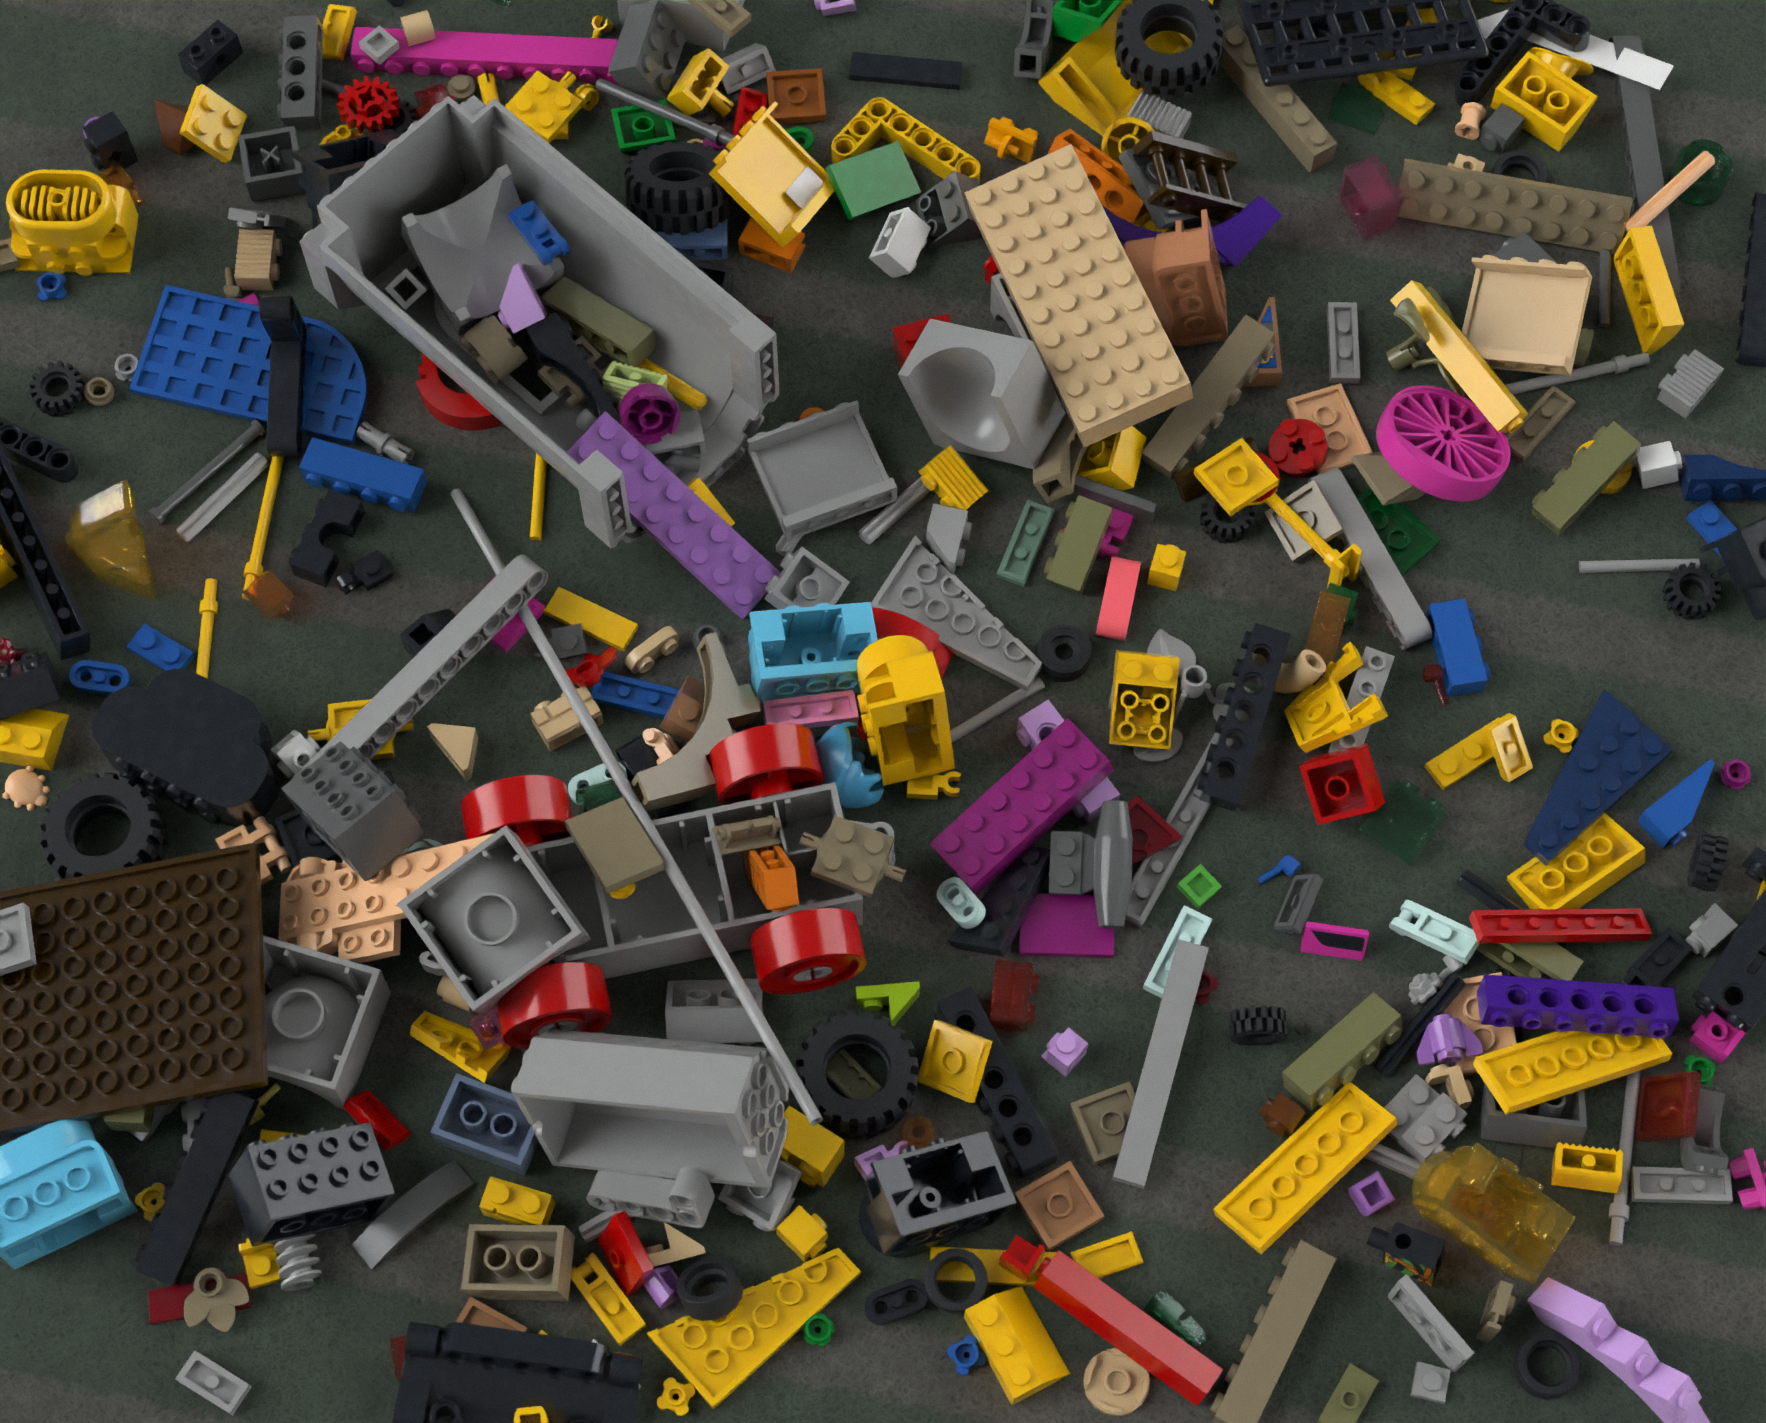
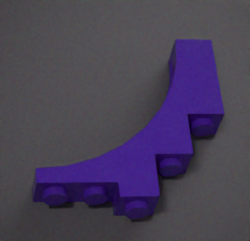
[1102,196,1282,267]

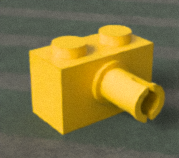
[666,48,734,117]

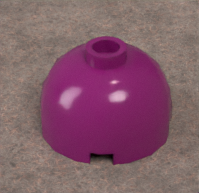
[619,383,680,444]

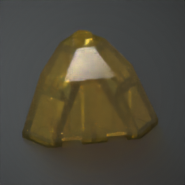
[66,480,156,600]

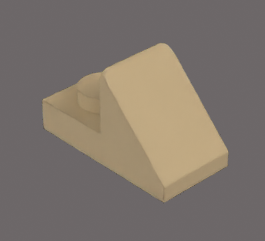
[644,1222,706,1267]

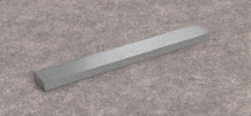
[1125,733,1241,928]
[1112,939,1209,1189]

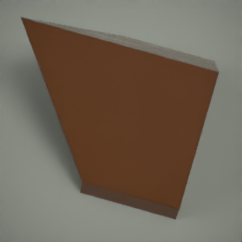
[154,100,195,156]

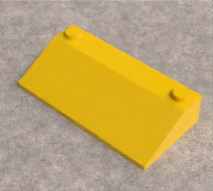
[1038,0,1194,136]

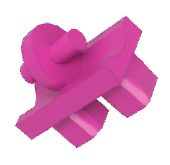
[1728,1148,1766,1211]

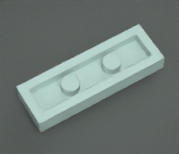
[1143,905,1212,998]

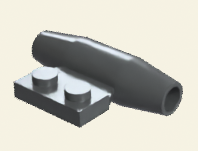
[1049,800,1133,929]

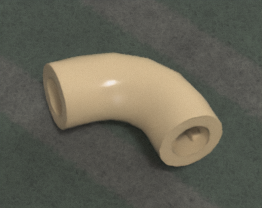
[1253,650,1326,694]

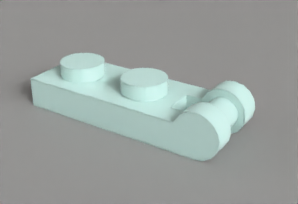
[1389,900,1480,964]

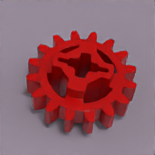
[337,76,400,134]

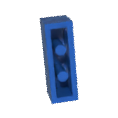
[1425,598,1490,697]

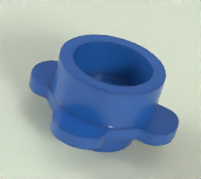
[37,272,67,301]
[947,1335,986,1375]

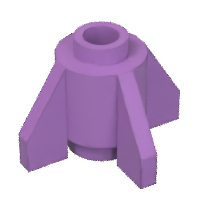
[1417,1014,1483,1067]

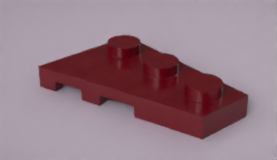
[1128,795,1182,865]

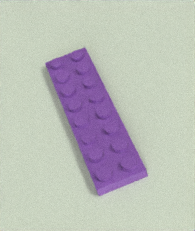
[567,411,781,619]

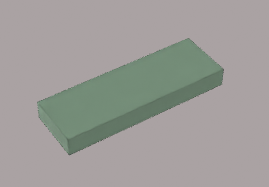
[996,499,1055,587]

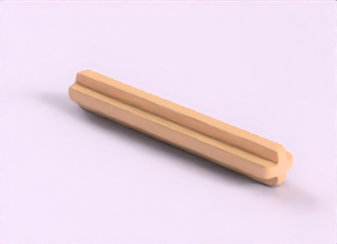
[1624,151,1715,232]

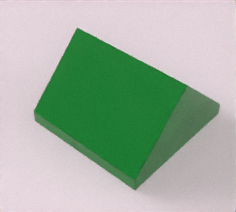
[611,99,676,153]

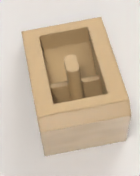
[427,723,478,782]

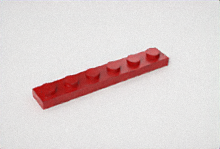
[1469,908,1652,943]

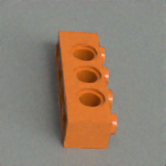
[1047,129,1148,224]
[742,845,799,912]

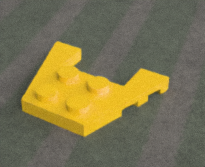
[1284,642,1388,753]

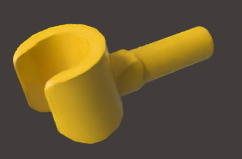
[591,15,613,38]

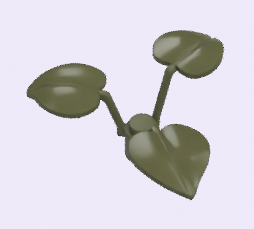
[1386,286,1465,397]

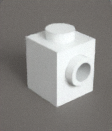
[1635,441,1682,489]

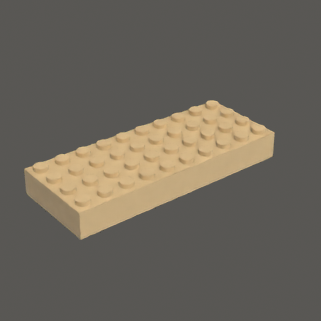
[964,144,1194,447]

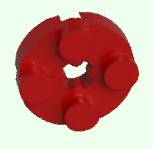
[1268,419,1329,478]

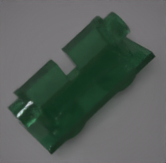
[1143,1290,1209,1350]

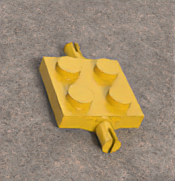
[504,70,582,143]
[307,699,414,760]

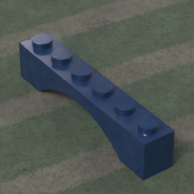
[1679,455,1766,501]

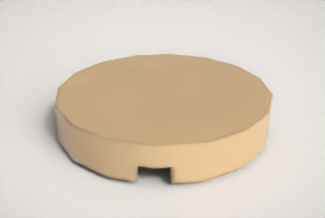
[1083,1348,1150,1416]

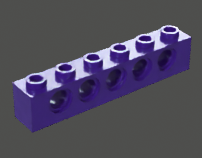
[1477,974,1679,1039]

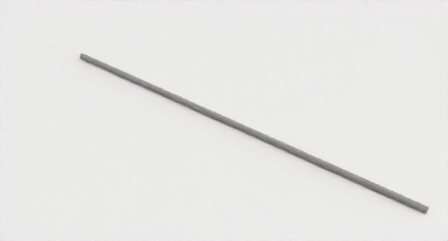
[450,488,823,1126]

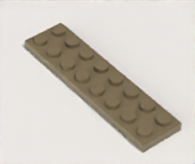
[1393,159,1633,254]

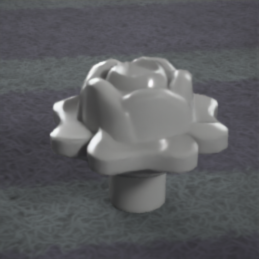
[1408,972,1441,1004]

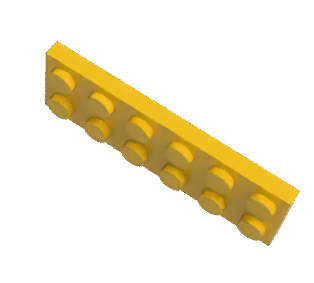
[1473,1031,1673,1115]
[1213,1082,1398,1254]

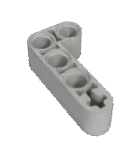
[586,1167,715,1228]

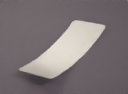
[786,167,823,208]

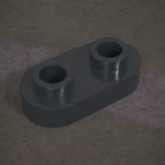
[864,1279,928,1326]

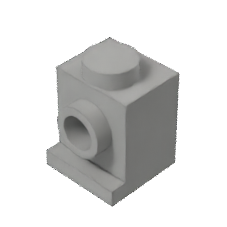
[1685,903,1738,958]

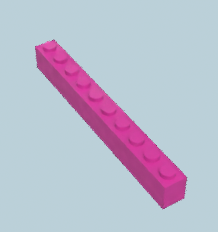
[351,27,619,85]

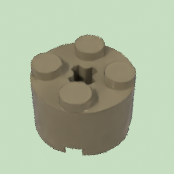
[459,313,528,384]

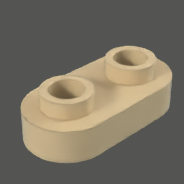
[624,626,679,673]

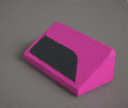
[1300,922,1369,961]

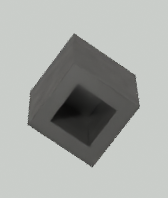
[1478,103,1525,154]

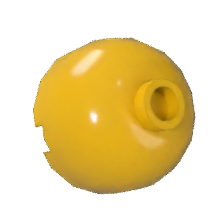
[1101,116,1154,167]

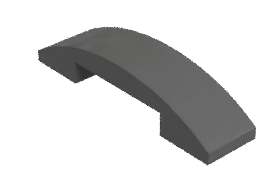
[352,1160,475,1270]

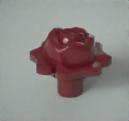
[0,638,24,664]

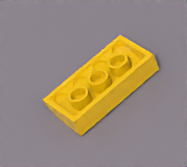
[1613,226,1684,355]
[1507,813,1645,909]

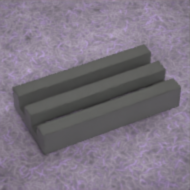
[1273,874,1323,934]

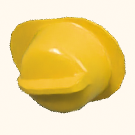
[1529,47,1594,79]

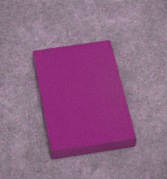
[1019,894,1114,958]

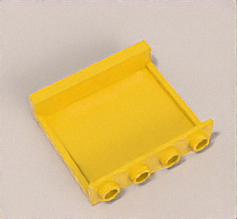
[708,101,835,248]

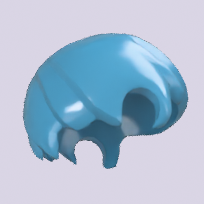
[816,722,884,808]

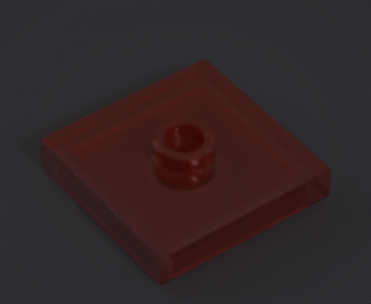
[1635,1071,1701,1142]

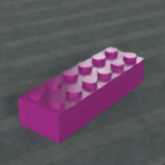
[929,718,1114,895]

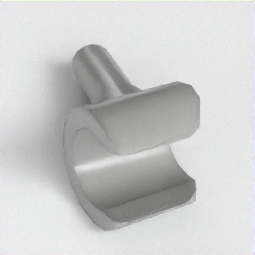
[1438,955,1463,983]

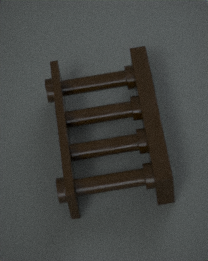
[1133,130,1248,222]

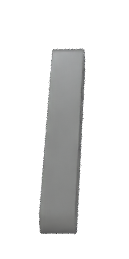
[1308,468,1432,650]

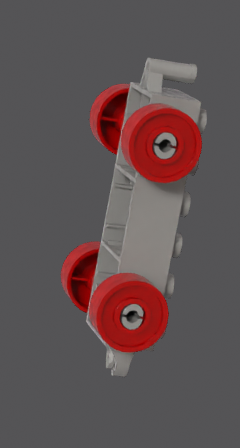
[415,723,895,1049]

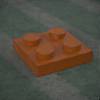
[766,68,826,125]

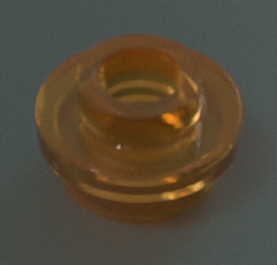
[902,1116,935,1149]

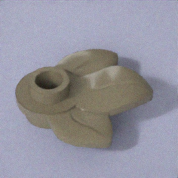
[183,1268,249,1332]

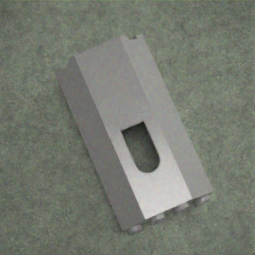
[511,1029,789,1188]

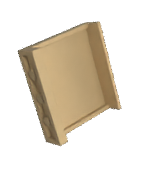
[1462,255,1592,376]

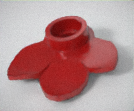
[565,646,617,687]

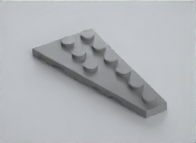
[871,536,1042,691]

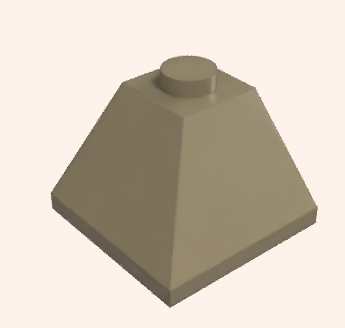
[1351,451,1425,505]

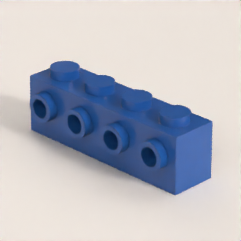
[299,437,427,513]

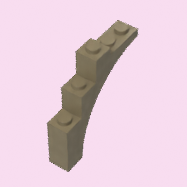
[1033,402,1088,503]
[630,632,761,812]

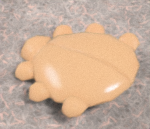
[2,766,50,811]

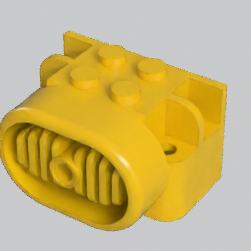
[6,169,138,276]
[857,635,955,786]

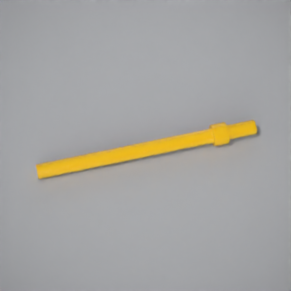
[242,456,284,601]
[196,578,218,679]

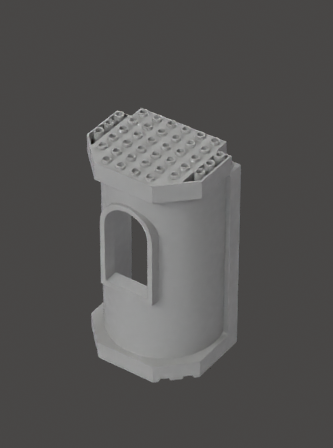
[299,95,780,548]

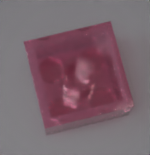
[1337,155,1403,241]

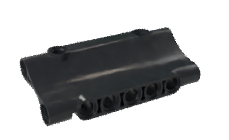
[392,1321,643,1423]

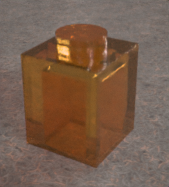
[242,570,295,618]

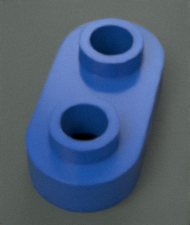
[69,660,132,696]

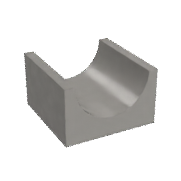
[397,825,591,1015]

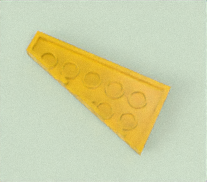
[647,1247,861,1410]

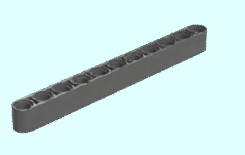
[1609,35,1680,299]

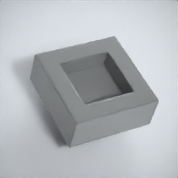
[359,25,400,65]
[1410,1362,1451,1404]

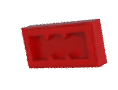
[343,1090,411,1151]

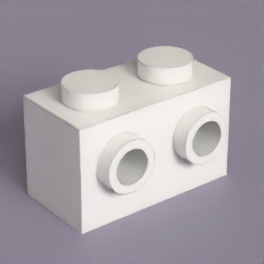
[869,207,931,278]

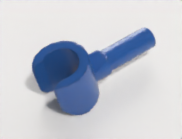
[1256,855,1300,885]

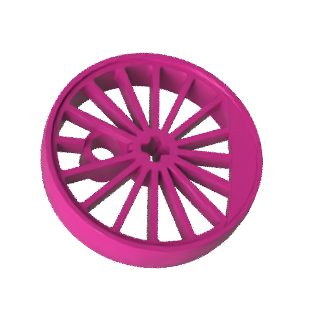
[1376,385,1510,502]

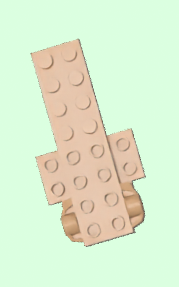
[278,833,494,963]

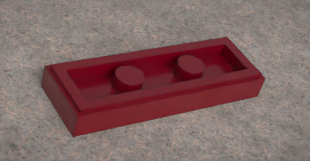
[147,1274,251,1325]

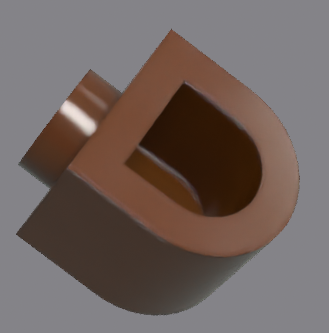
[1259,1093,1305,1137]

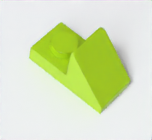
[856,981,920,1027]

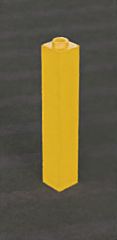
[1390,280,1528,433]

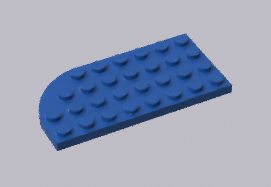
[129,285,368,445]

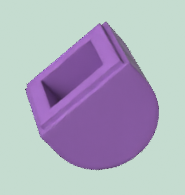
[1348,1171,1395,1217]
[643,1265,680,1309]

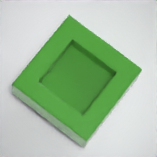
[1177,864,1222,909]

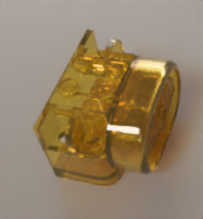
[1411,1143,1576,1285]

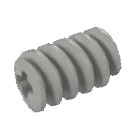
[274,1234,322,1291]

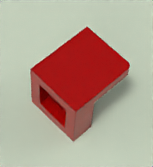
[998,1235,1046,1282]

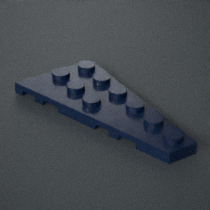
[1523,689,1673,866]

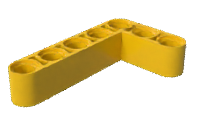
[831,97,981,183]

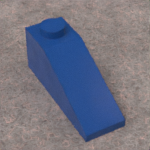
[1637,759,1715,849]

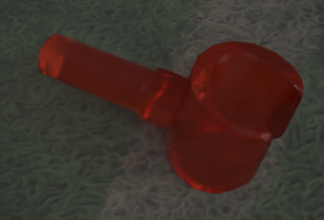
[1423,665,1448,706]

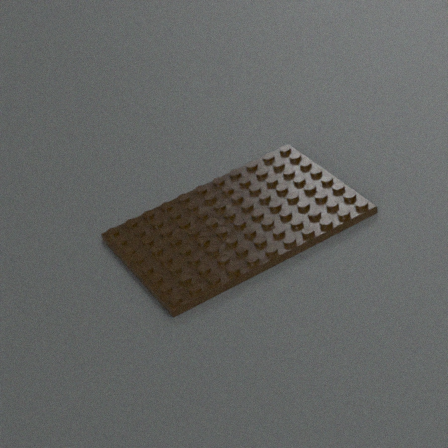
[0,842,268,1136]

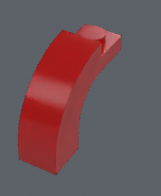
[416,353,501,431]
[872,607,954,678]

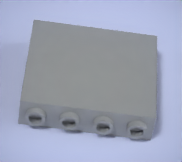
[747,400,897,541]

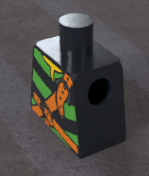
[1367,1223,1446,1287]

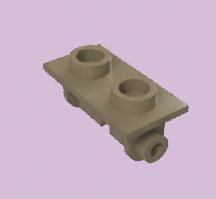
[712,815,781,856]

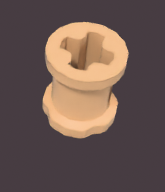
[1455,102,1486,140]

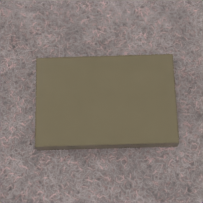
[565,797,665,894]

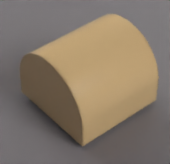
[400,10,436,46]

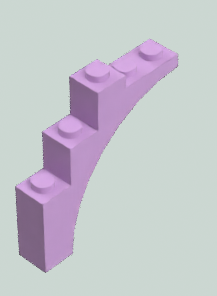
[1527,1277,1710,1423]

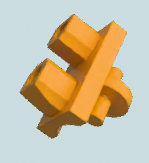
[984,116,1038,163]

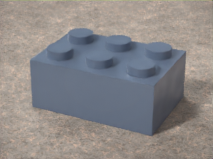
[430,1073,539,1175]

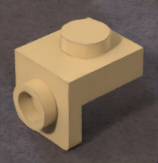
[1424,1064,1474,1110]

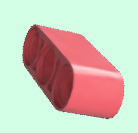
[1096,556,1141,641]

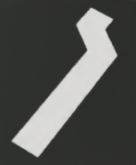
[1469,9,1674,90]

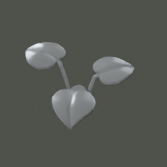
[1133,629,1269,763]

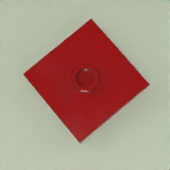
[597,1211,654,1297]

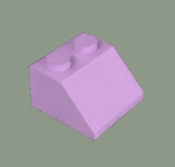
[498,261,547,334]

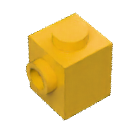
[1147,544,1187,592]
[776,1205,828,1262]

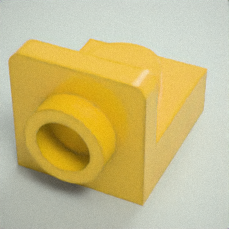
[238,1238,284,1289]

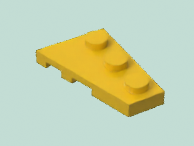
[409,1011,511,1083]

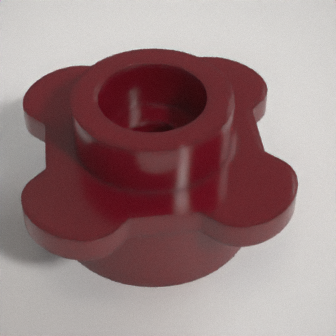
[1195,971,1218,1005]

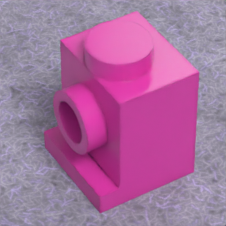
[1689,1012,1745,1065]

